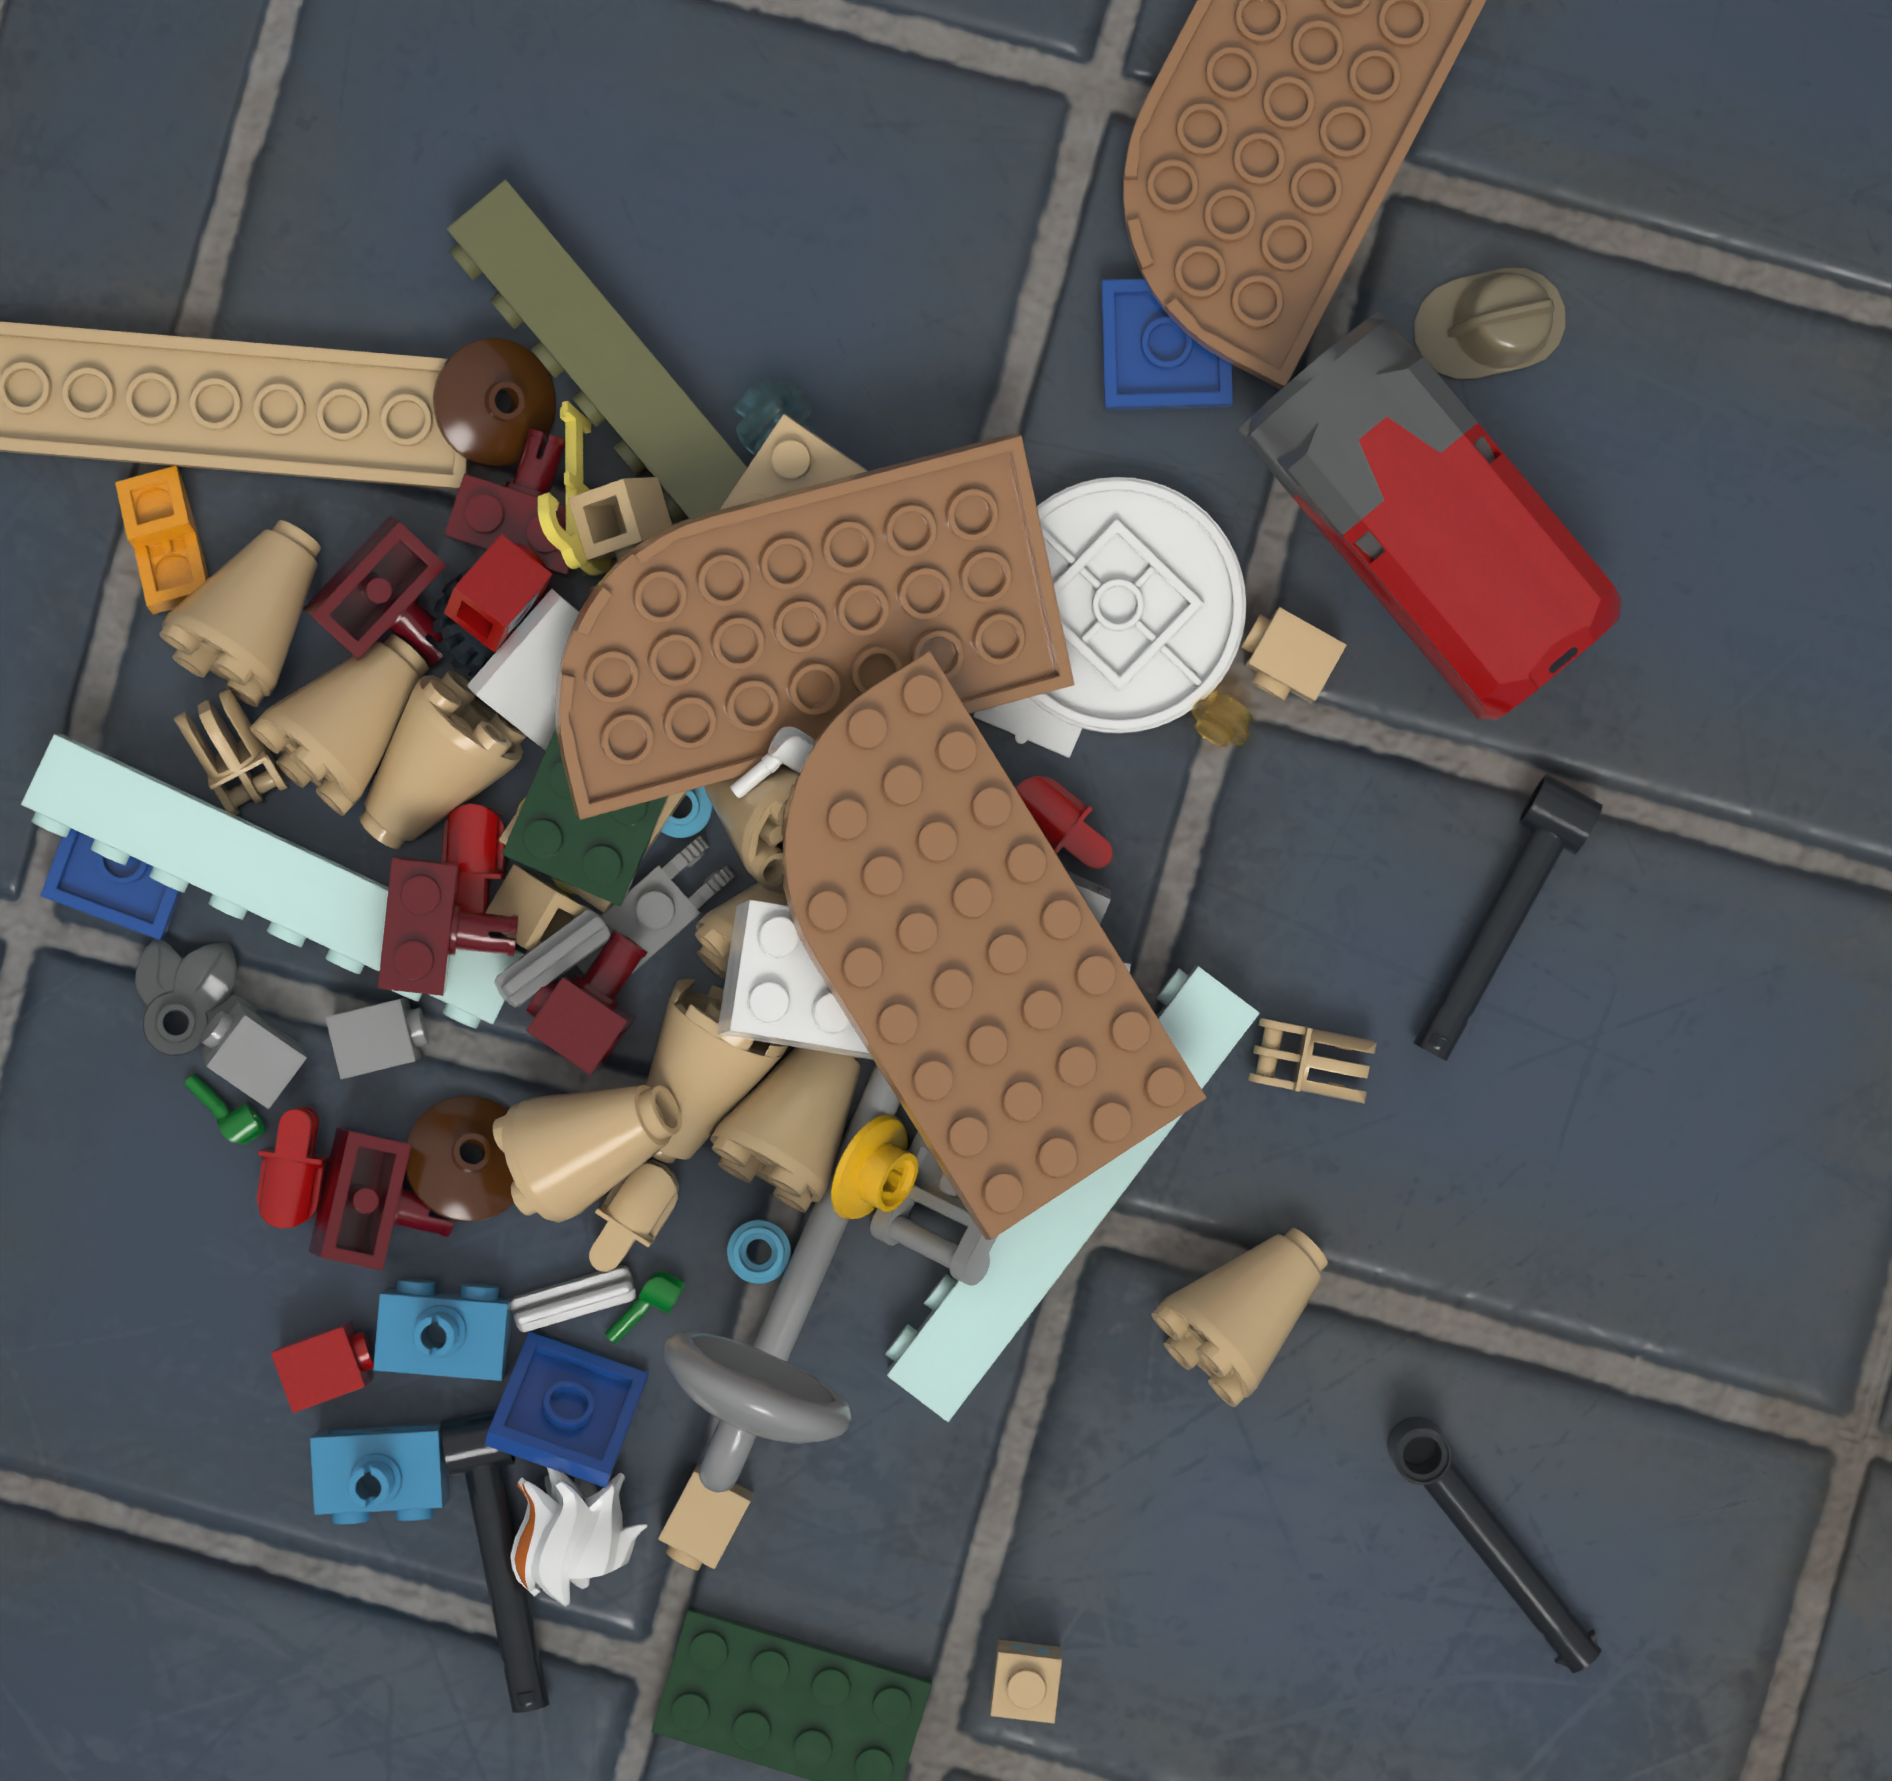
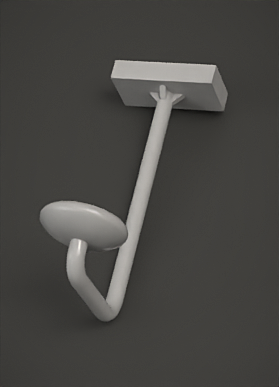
[663,869,1111,1493]

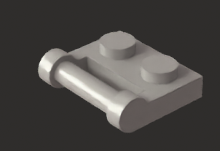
[870,1132,998,1286]

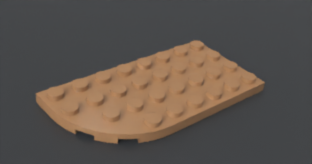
[1123,0,1486,390]
[555,433,1075,820]
[781,651,1207,1240]

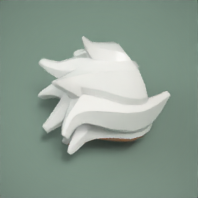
[510,1467,648,1607]

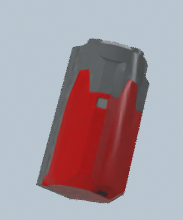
[1236,310,1622,721]

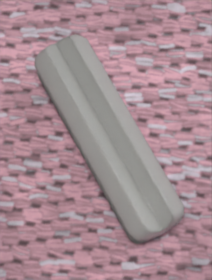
[495,909,611,1007]
[511,1265,636,1332]

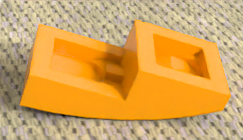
[115,466,209,615]

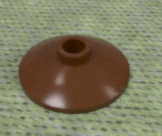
[433,338,556,467]
[406,1096,514,1222]

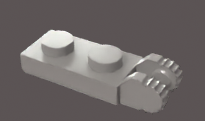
[577,835,736,975]

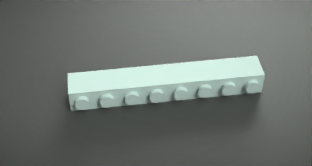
[21,734,527,1029]
[885,965,1260,1422]

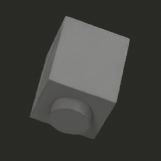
[325,998,429,1079]
[200,1001,307,1109]

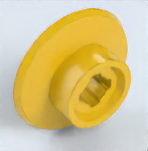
[831,1114,918,1219]

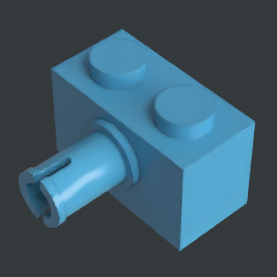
[373,1278,513,1381]
[310,1424,450,1524]

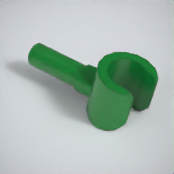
[184,1073,266,1145]
[605,1271,685,1344]

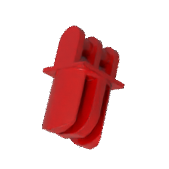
[1015,776,1113,869]
[441,804,507,913]
[257,1106,330,1229]

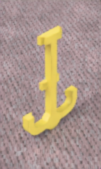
[538,401,611,576]

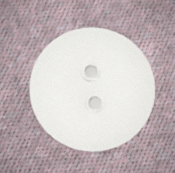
[1029,477,1246,734]

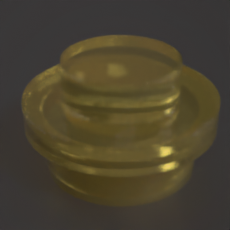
[1191,690,1253,748]

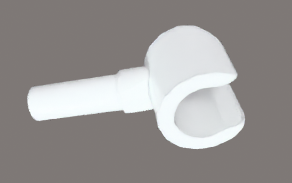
[730,726,815,799]

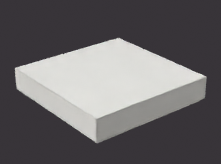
[467,589,580,751]

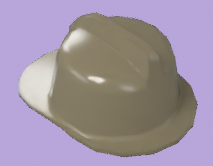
[1414,268,1566,380]

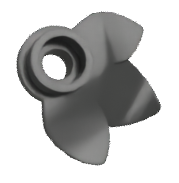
[135,939,257,1056]

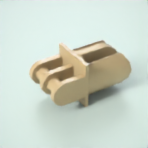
[174,688,288,815]
[1248,1018,1378,1104]
[589,1160,679,1272]

